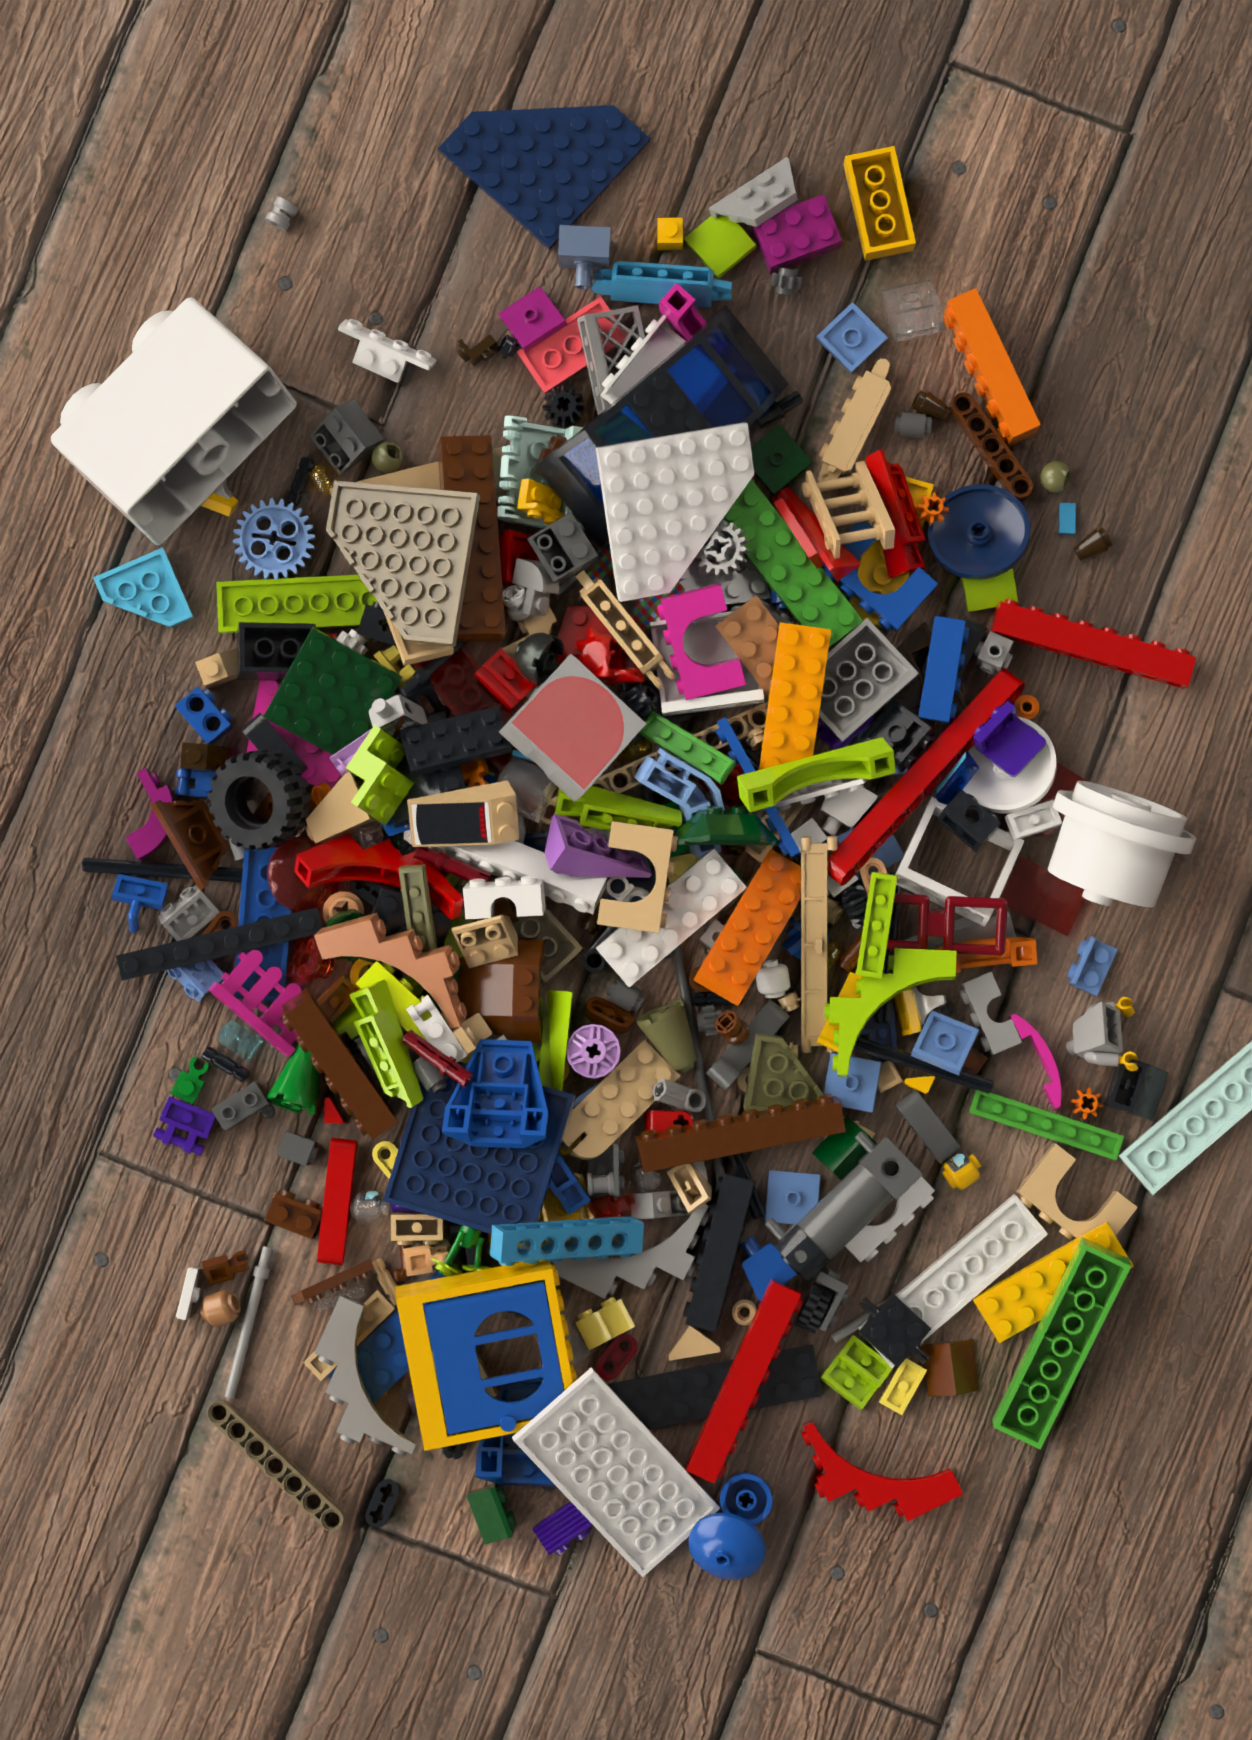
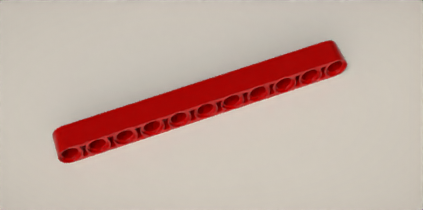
[827,668,1025,886]

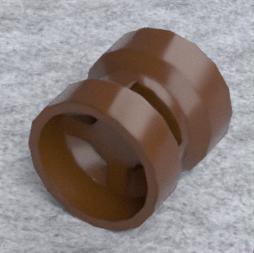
[715,1011,750,1045]

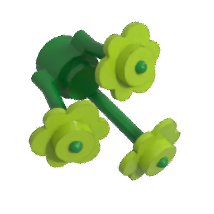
[432,1225,490,1276]

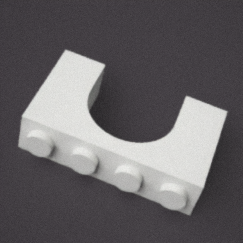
[845,1161,935,1262]

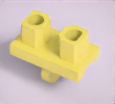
[374,645,418,689]

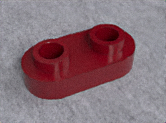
[596,1333,638,1380]

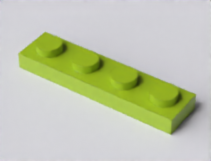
[856,872,898,979]

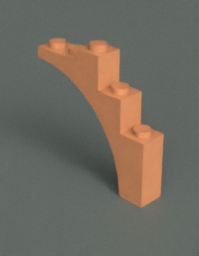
[314,913,467,1029]

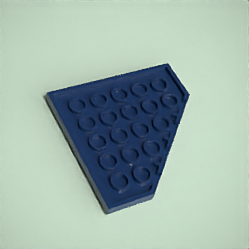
[438,105,651,250]

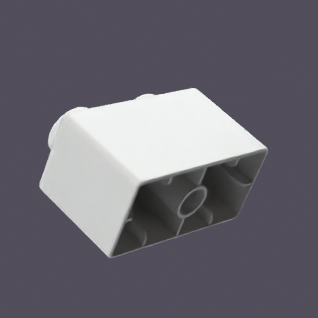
[51,297,297,545]

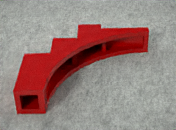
[294,834,464,920]
[801,1420,963,1522]

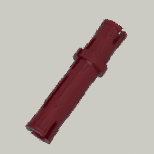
[413,847,491,882]
[402,1029,473,1088]

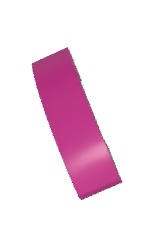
[1008,1014,1061,1109]

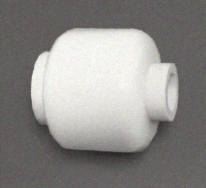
[756,959,791,998]

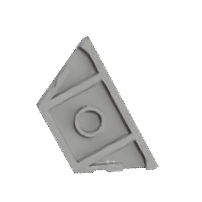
[709,157,798,227]

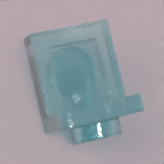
[217,1019,263,1062]

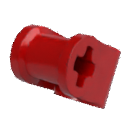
[644,1110,694,1132]

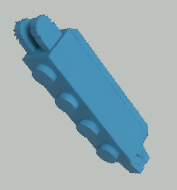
[591,261,732,308]

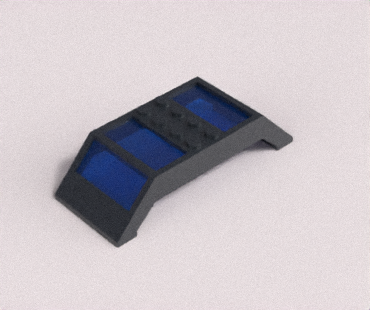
[534,305,788,545]

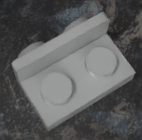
[158,885,220,941]

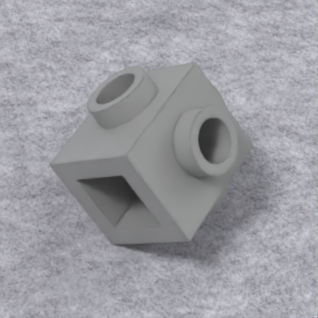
[974,631,1013,674]

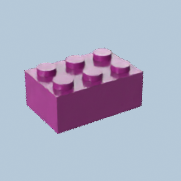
[752,194,842,274]

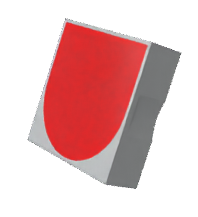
[499,654,646,802]

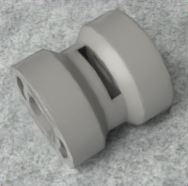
[265,197,299,232]

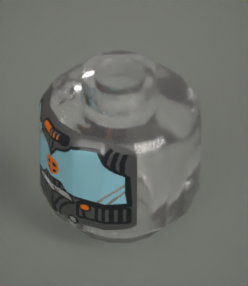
[351,1191,390,1225]

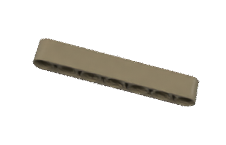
[207,1399,346,1532]

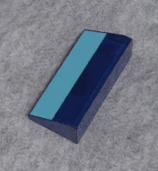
[936,751,979,805]

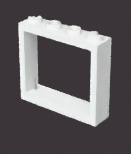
[895,797,1024,926]

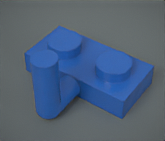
[112,874,168,933]

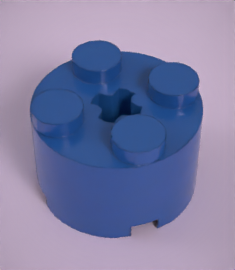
[719,1471,772,1525]

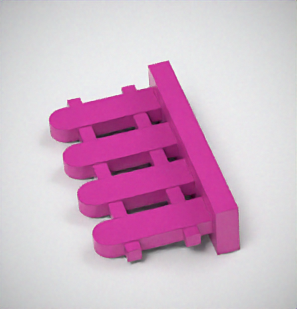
[208,950,301,1057]

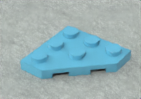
[93,547,194,628]

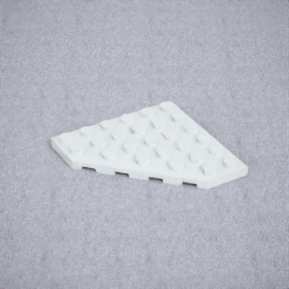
[596,422,754,602]

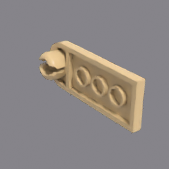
[562,1040,681,1160]

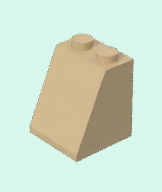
[306,771,378,843]

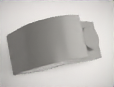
[512,558,559,616]

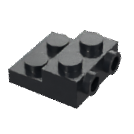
[861,699,936,773]

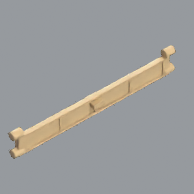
[801,836,837,1053]

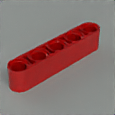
[317,1137,358,1266]

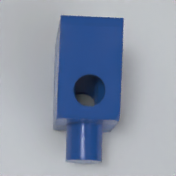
[740,1235,797,1301]

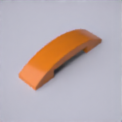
[933,937,1037,973]

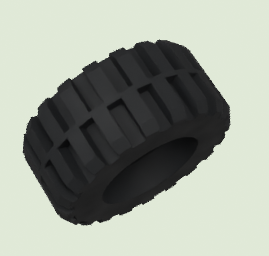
[208,749,311,851]

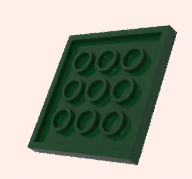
[263,627,403,755]

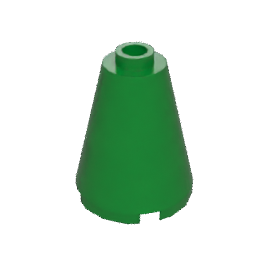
[267,1044,320,1115]

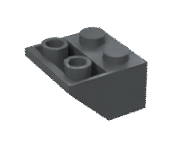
[310,400,384,476]
[527,513,599,583]

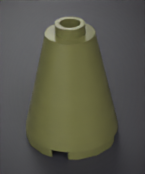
[636,998,697,1072]

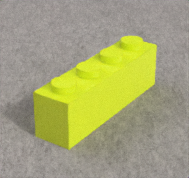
[356,960,453,1041]

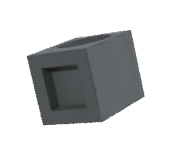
[277,1131,319,1166]

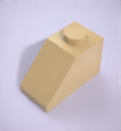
[195,649,237,689]

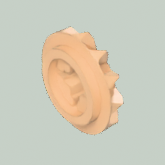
[323,891,364,923]

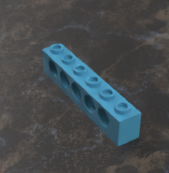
[490,1216,644,1266]

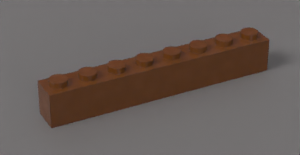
[635,1094,846,1173]

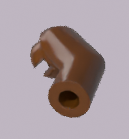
[393,1245,412,1283]

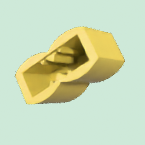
[575,1297,635,1350]

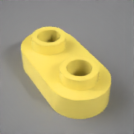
[372,1141,399,1179]

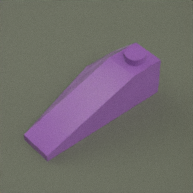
[545,814,652,877]

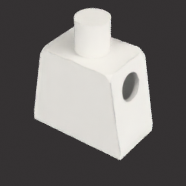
[820,779,878,836]

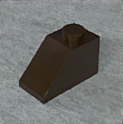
[180,742,237,772]

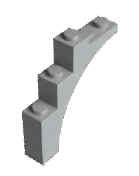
[553,1204,709,1299]
[315,1295,418,1456]

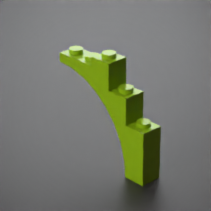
[824,948,957,1078]

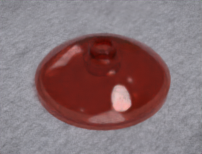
[267,836,341,912]

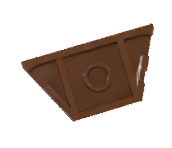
[150,800,230,890]

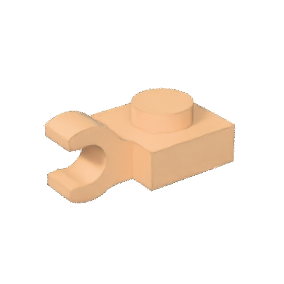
[403,1245,449,1276]

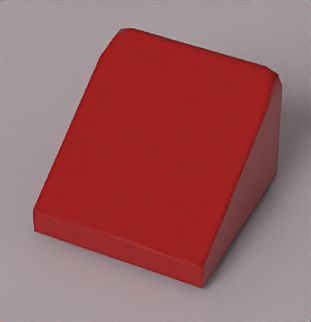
[324,1098,346,1124]

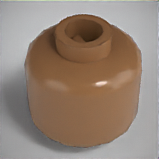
[200,1290,241,1327]

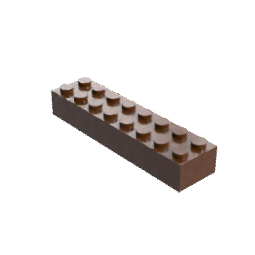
[437,435,506,642]

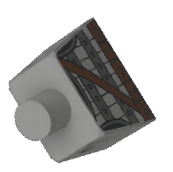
[369,695,428,743]

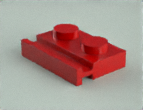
[474,648,537,711]

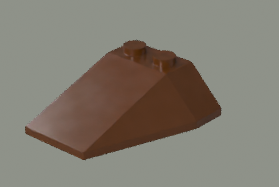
[440,939,545,1043]

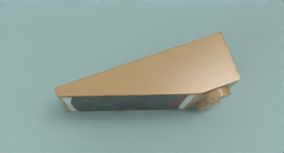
[407,780,519,847]

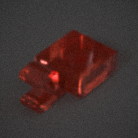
[587,1193,635,1218]

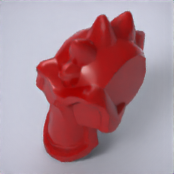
[576,627,645,686]

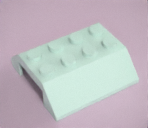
[497,416,596,530]

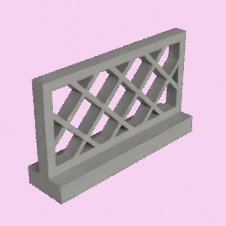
[577,305,645,415]

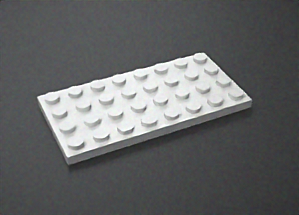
[512,1367,720,1577]

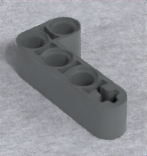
[706,999,790,1091]

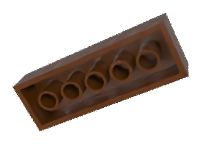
[281,988,398,1140]

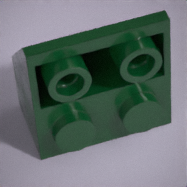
[466,1483,517,1544]

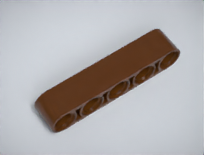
[950,392,1033,502]

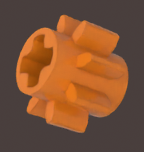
[916,492,949,526]
[1070,1087,1103,1119]

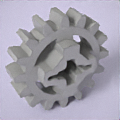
[695,520,750,577]

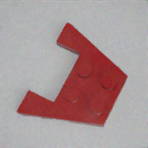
[556,606,638,668]

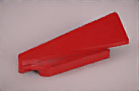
[866,449,926,579]
[771,488,861,581]

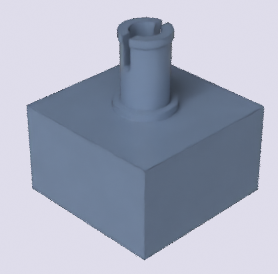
[558,225,611,289]

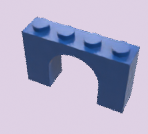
[821,521,938,633]

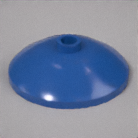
[689,1513,766,1580]

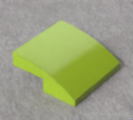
[684,214,757,279]
[961,568,1018,612]
[820,1335,894,1410]

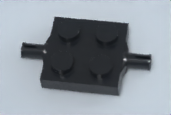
[858,1294,931,1368]

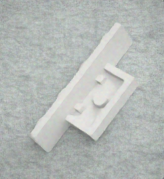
[338,319,437,383]
[775,778,868,811]

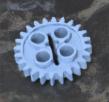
[233,498,316,580]

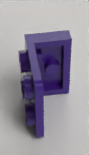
[973,701,1046,777]

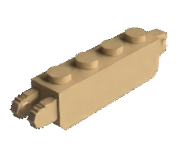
[817,358,891,482]
[575,570,676,690]

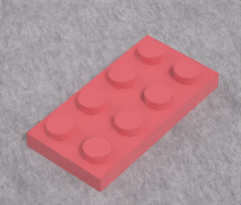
[517,296,627,395]

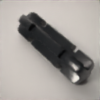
[286,457,315,506]
[693,992,743,1006]
[201,1047,250,1082]

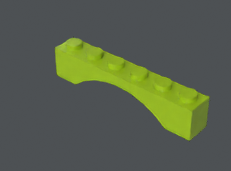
[737,737,896,812]

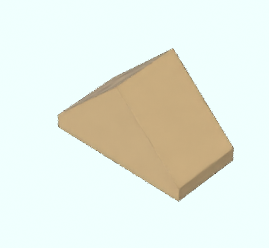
[667,1163,712,1214]
[668,1325,720,1361]

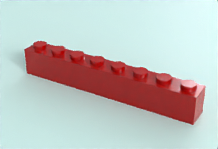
[989,599,1196,689]
[685,1278,803,1483]

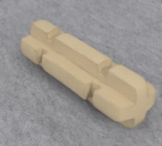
[372,1258,398,1306]

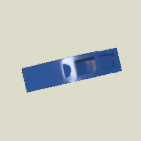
[549,1152,591,1215]

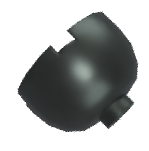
[516,632,564,685]

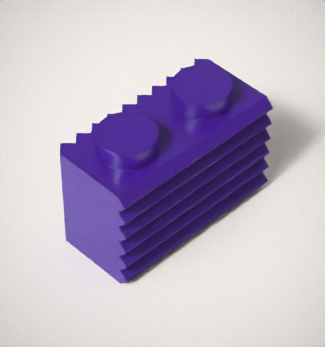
[532,1501,593,1555]

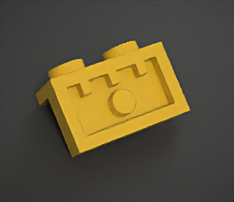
[517,479,566,525]

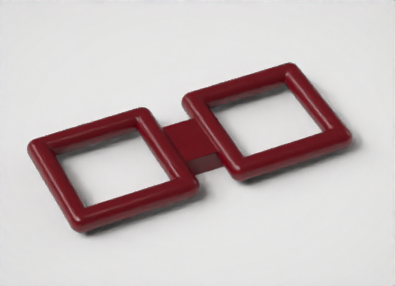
[867,893,1008,956]

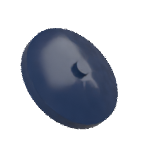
[928,484,1030,580]

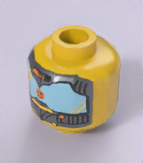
[942,1152,981,1190]

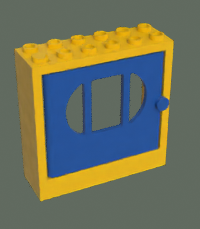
[394,1260,577,1451]

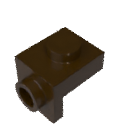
[457,334,497,366]

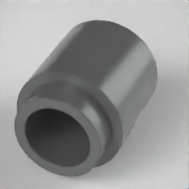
[894,412,932,439]
[606,978,646,1012]
[413,1057,449,1093]

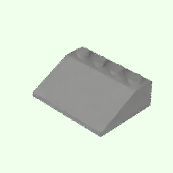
[818,618,919,742]

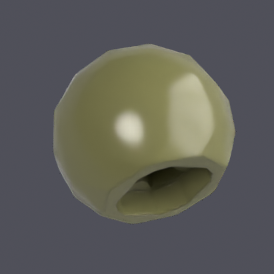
[371,441,403,474]
[1040,461,1071,493]

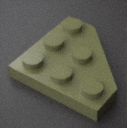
[743,1033,824,1111]

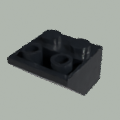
[1104,1060,1169,1121]

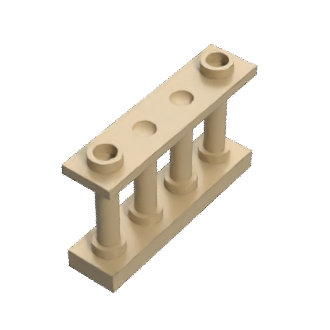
[802,461,895,559]

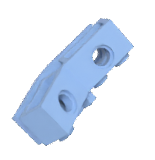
[634,748,725,858]

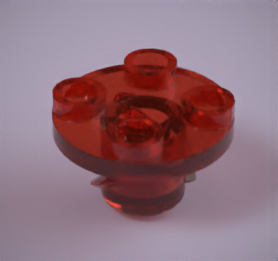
[287,935,335,986]

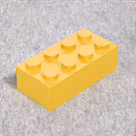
[843,146,916,261]

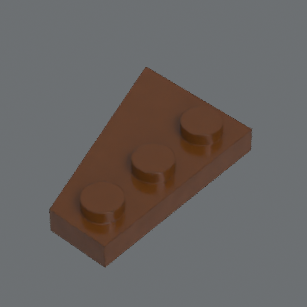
[291,1259,374,1305]

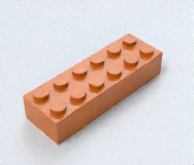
[942,288,1041,447]
[693,849,801,1006]

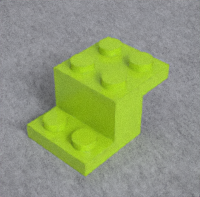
[346,725,414,826]

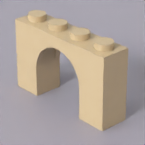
[597,821,678,933]
[1016,1143,1138,1241]

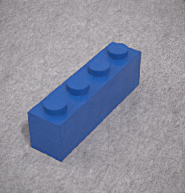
[918,616,969,724]

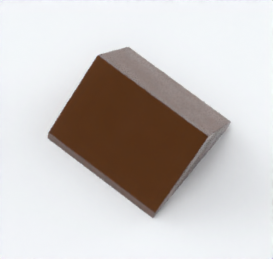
[922,1339,979,1397]

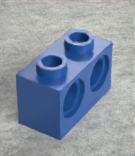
[175,686,234,745]

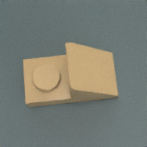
[453,1013,492,1054]

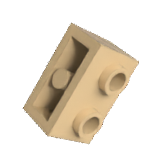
[391,1212,444,1245]

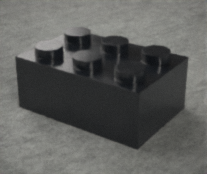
[237,622,316,681]

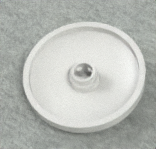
[954,716,1057,814]

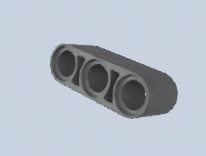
[895,1090,961,1164]

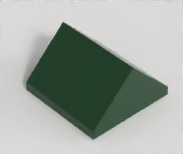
[812,1116,877,1181]

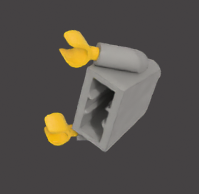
[1066,997,1139,1071]

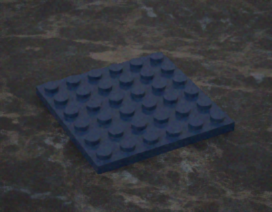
[383,1061,576,1243]

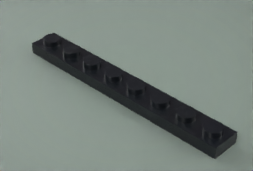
[116,908,322,981]

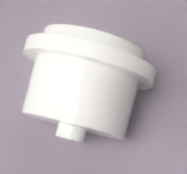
[1048,781,1196,907]

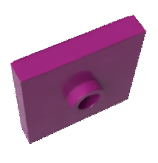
[498,286,567,352]

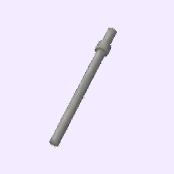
[224,1246,273,1399]

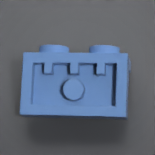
[1067,936,1118,996]
[167,960,223,1002]

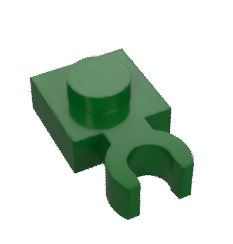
[170,1057,210,1105]

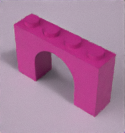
[657,583,746,700]

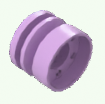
[566,1024,621,1079]

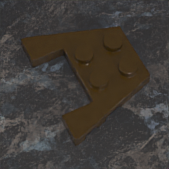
[882,622,967,717]

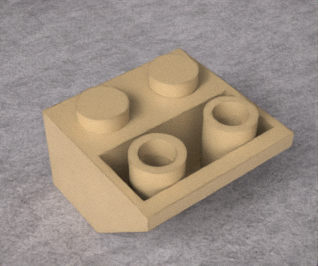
[452,915,518,968]

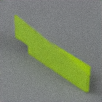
[555,786,682,831]
[350,980,423,1108]

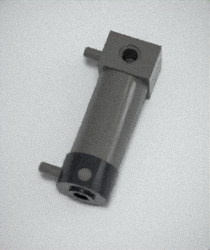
[765,1131,923,1282]

